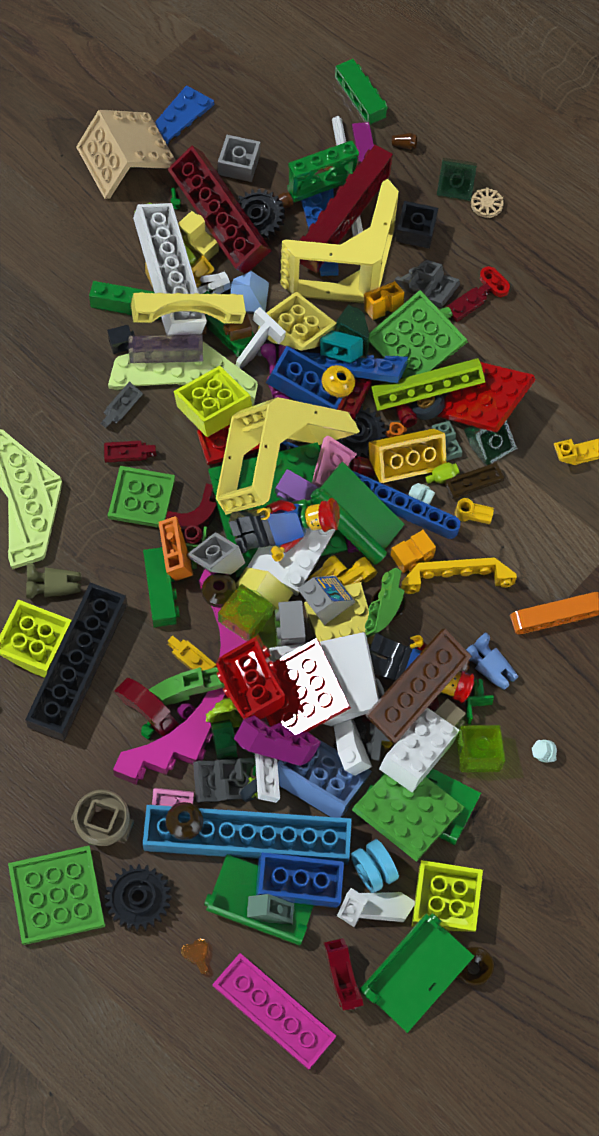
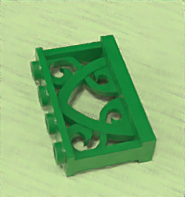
[287,141,359,202]

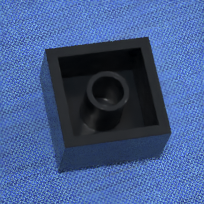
[395,201,439,249]

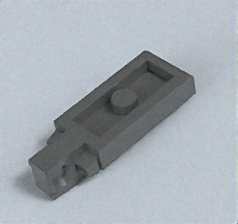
[100,381,143,428]

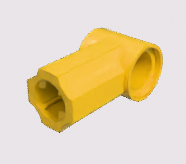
[455,498,494,524]
[308,555,348,581]
[337,557,377,586]

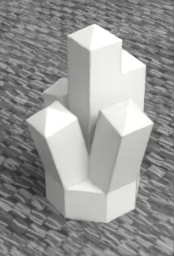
[197,271,231,294]

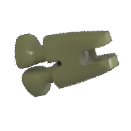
[26,563,81,599]

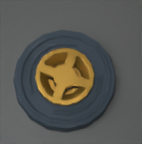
[412,394,445,420]

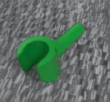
[171,188,181,210]
[141,722,155,739]

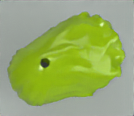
[206,698,244,729]

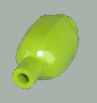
[425,462,460,484]

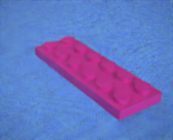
[212,953,336,1070]

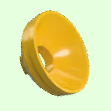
[322,365,355,398]

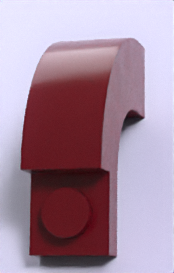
[166,483,217,534]
[114,677,179,737]
[324,938,363,1011]

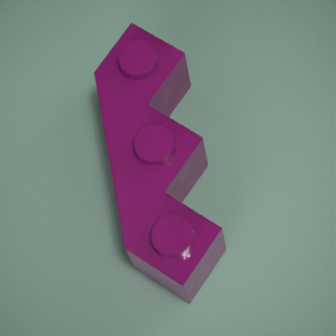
[234,715,321,766]

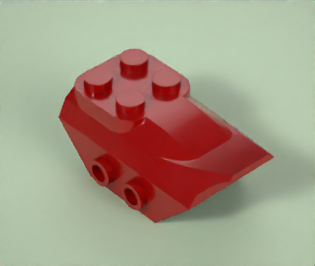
[216,635,285,720]

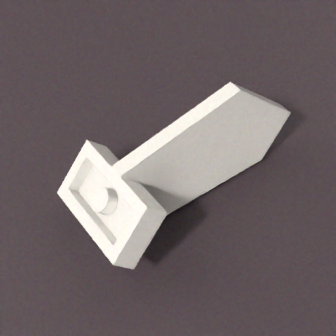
[236,307,286,369]
[337,888,415,927]

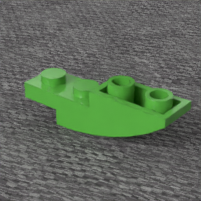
[365,568,405,638]
[149,667,225,706]

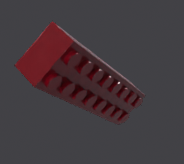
[168,145,272,274]
[299,145,393,273]

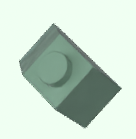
[247,894,294,924]

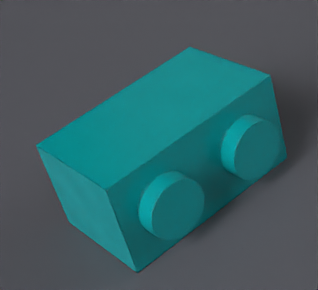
[320,330,363,363]

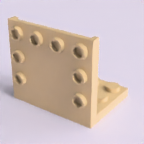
[76,110,176,199]

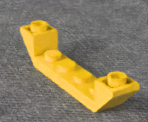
[554,439,599,465]
[400,558,517,594]

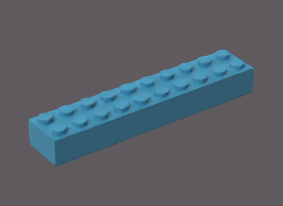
[143,805,351,865]

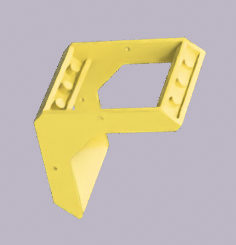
[280,179,399,303]
[216,397,360,514]

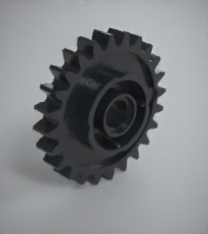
[238,189,286,240]
[336,406,386,458]
[105,864,172,932]

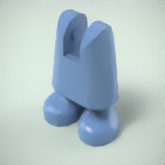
[466,632,518,690]

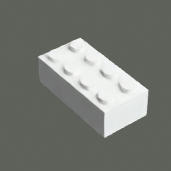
[379,708,460,792]

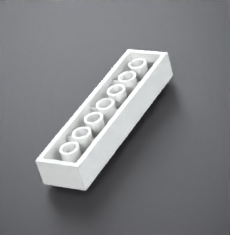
[133,203,207,336]

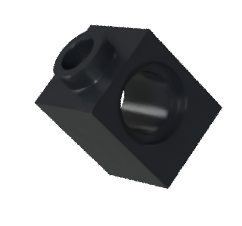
[107,325,136,354]

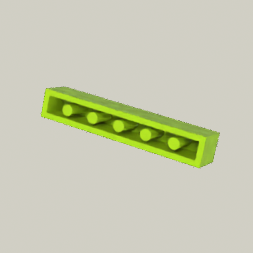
[372,358,485,411]

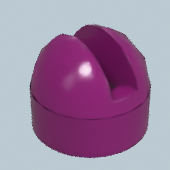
[177,702,195,720]

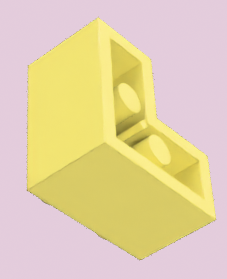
[178,211,219,261]
[236,567,293,612]

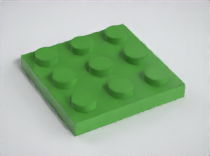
[108,466,176,528]

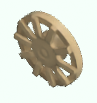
[471,188,504,218]

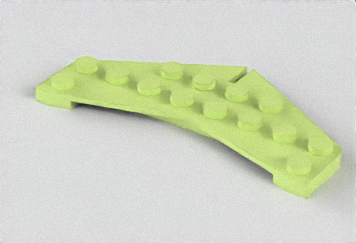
[108,336,258,406]
[0,429,62,569]

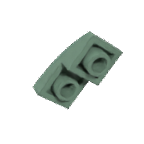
[432,421,462,461]

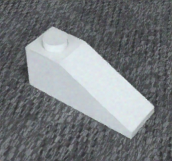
[334,719,372,776]

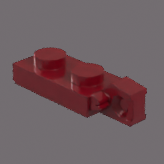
[446,283,491,322]
[104,441,156,463]

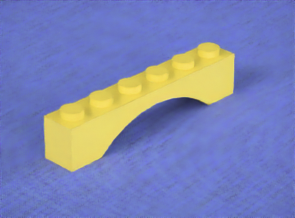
[131,292,246,324]

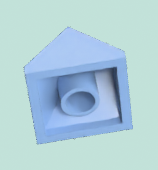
[231,271,269,314]

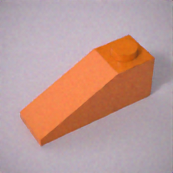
[158,516,193,581]

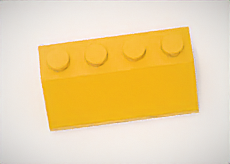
[369,429,447,483]

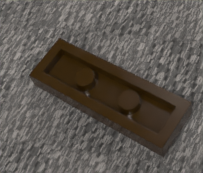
[445,462,504,499]

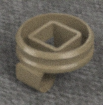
[71,789,134,846]

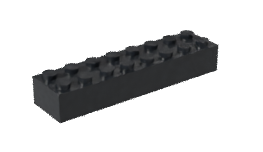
[25,582,128,741]

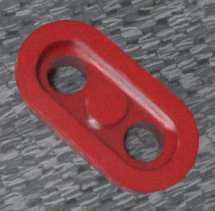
[480,266,510,297]

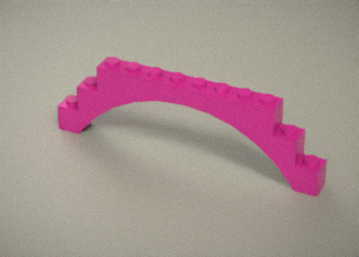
[113,568,259,784]

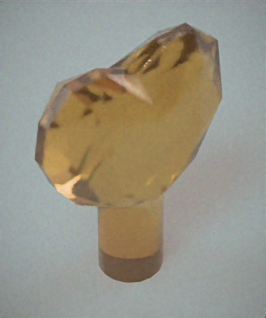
[181,938,209,975]

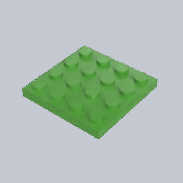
[365,290,468,378]
[352,774,464,862]
[8,846,105,945]

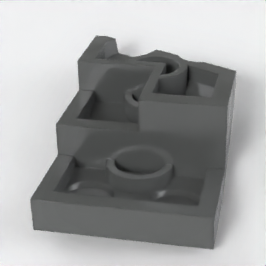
[395,260,460,308]
[193,758,256,802]

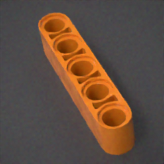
[510,592,599,635]

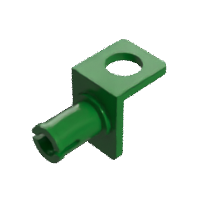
[465,679,494,725]

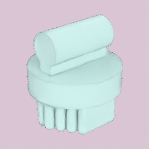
[409,483,435,505]
[532,740,557,763]

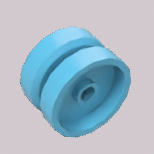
[350,839,399,893]

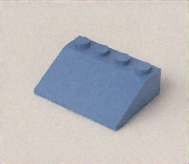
[278,737,372,818]

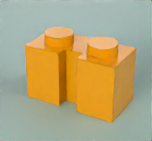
[364,281,404,320]
[390,530,436,573]

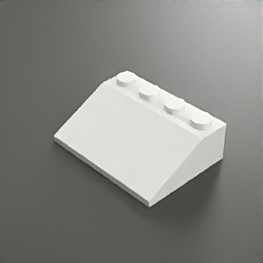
[248,527,335,596]
[320,632,380,726]

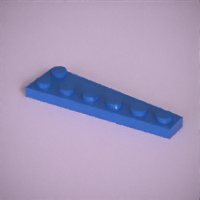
[155,85,214,145]
[301,189,339,276]
[299,352,408,383]

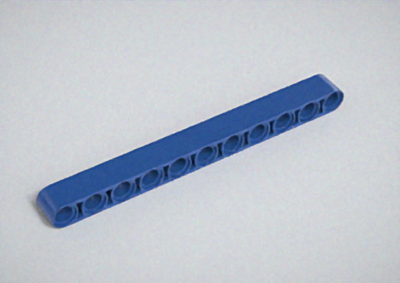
[279,440,460,539]

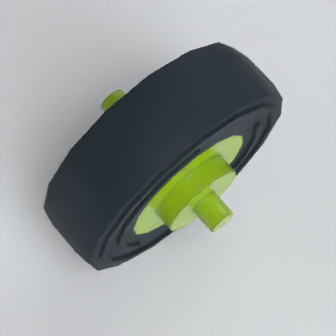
[240,777,258,802]

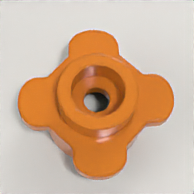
[386,422,407,438]

